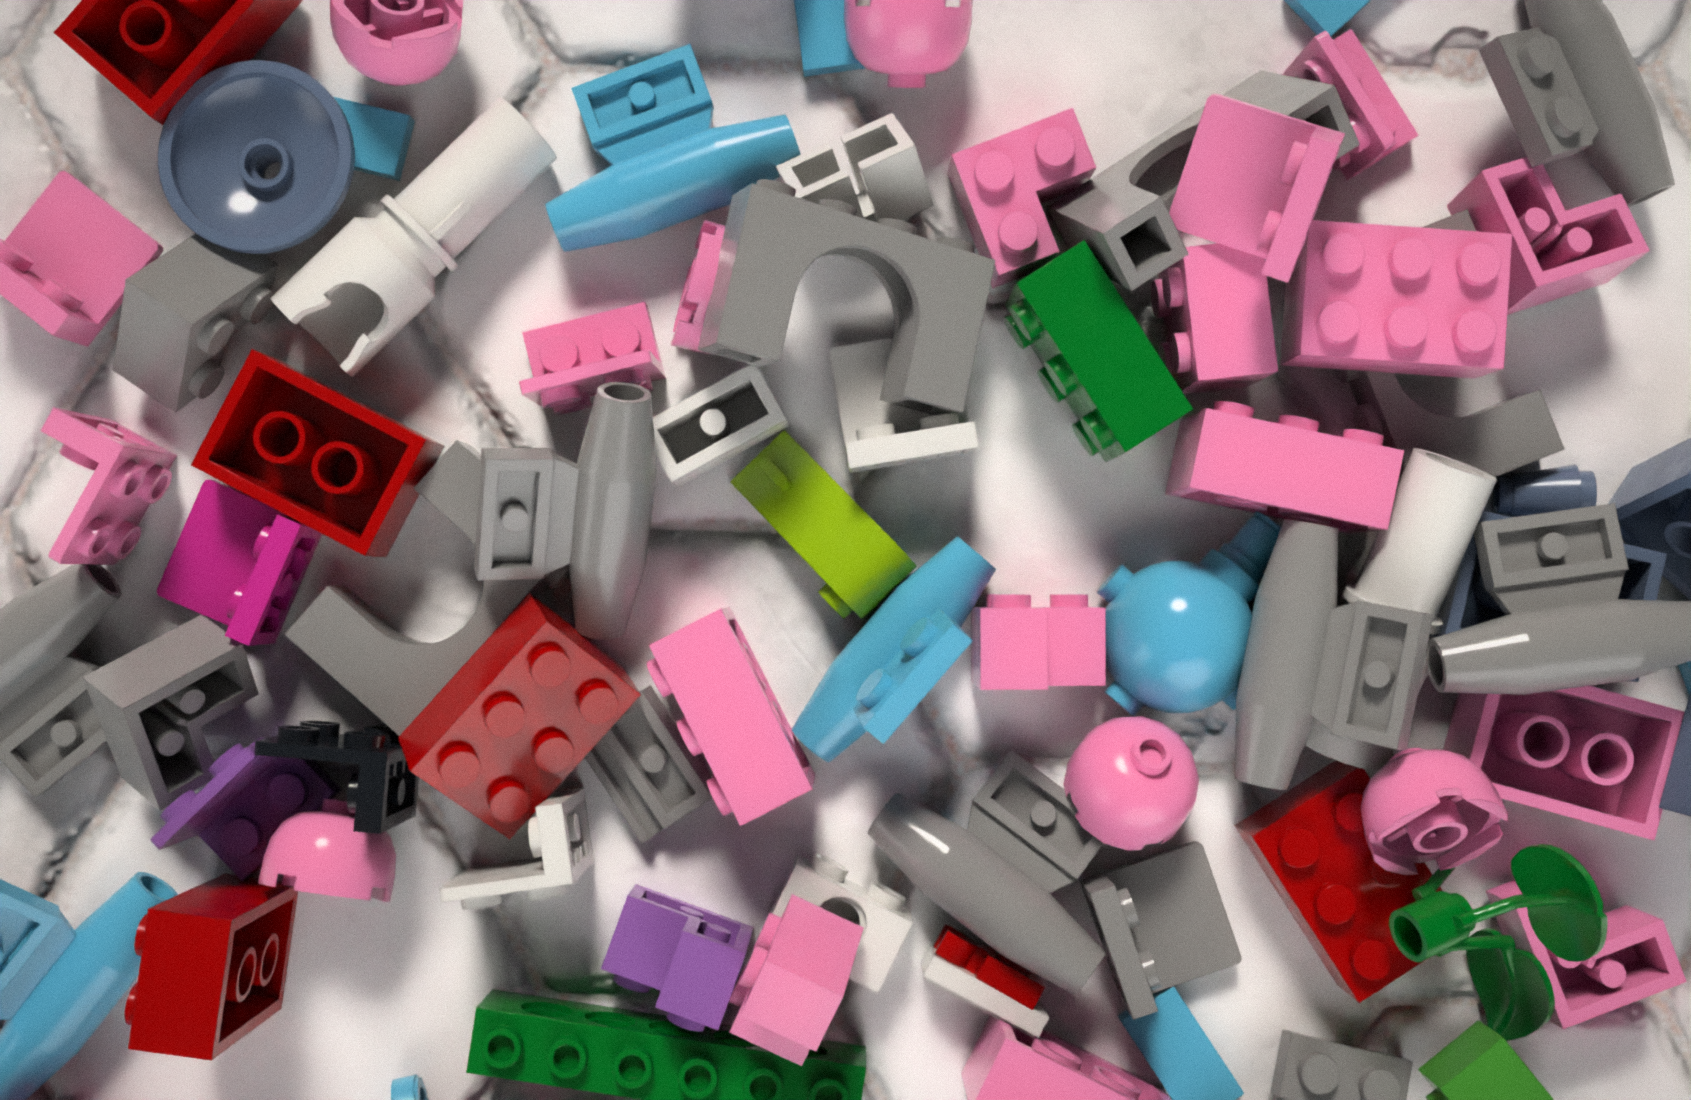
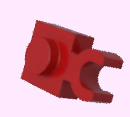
[933,923,1046,1010]

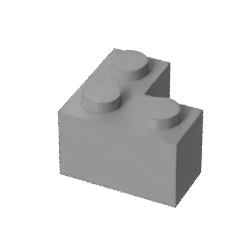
[112,233,278,413]
[82,614,259,811]

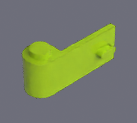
[730,430,917,619]

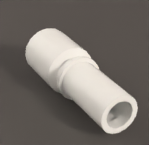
[270,97,557,377]
[1305,448,1497,770]

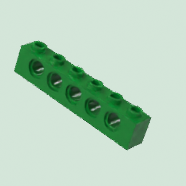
[466,989,866,1100]

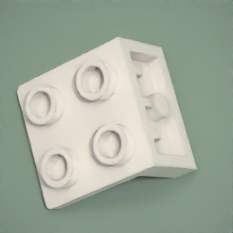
[829,338,979,474]
[439,787,594,910]

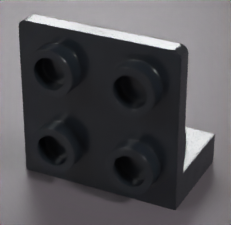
[254,721,419,834]

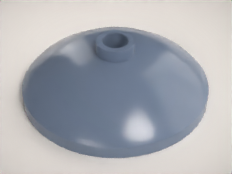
[158,60,355,254]

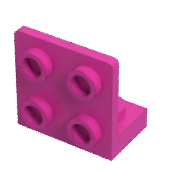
[157,480,322,646]

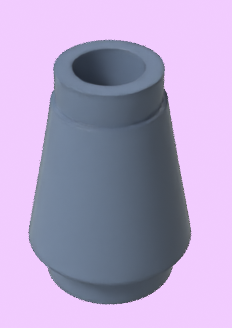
[1493,464,1597,517]

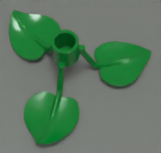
[1389,754,1608,1041]

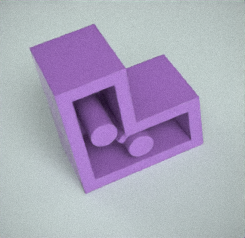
[601,884,754,1032]

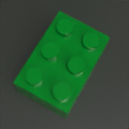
[1003,240,1193,462]

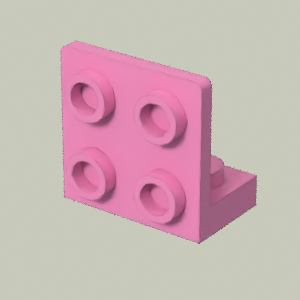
[1282,29,1418,181]
[1169,94,1345,283]
[0,171,163,347]
[519,302,666,415]
[41,407,177,565]

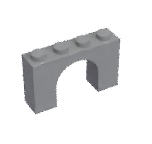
[1047,70,1360,291]
[698,179,995,416]
[1334,209,1565,486]
[284,440,570,736]

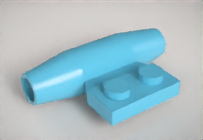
[545,44,801,252]
[791,536,996,763]
[0,872,178,1100]

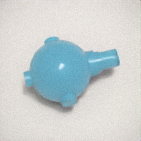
[1097,511,1281,717]

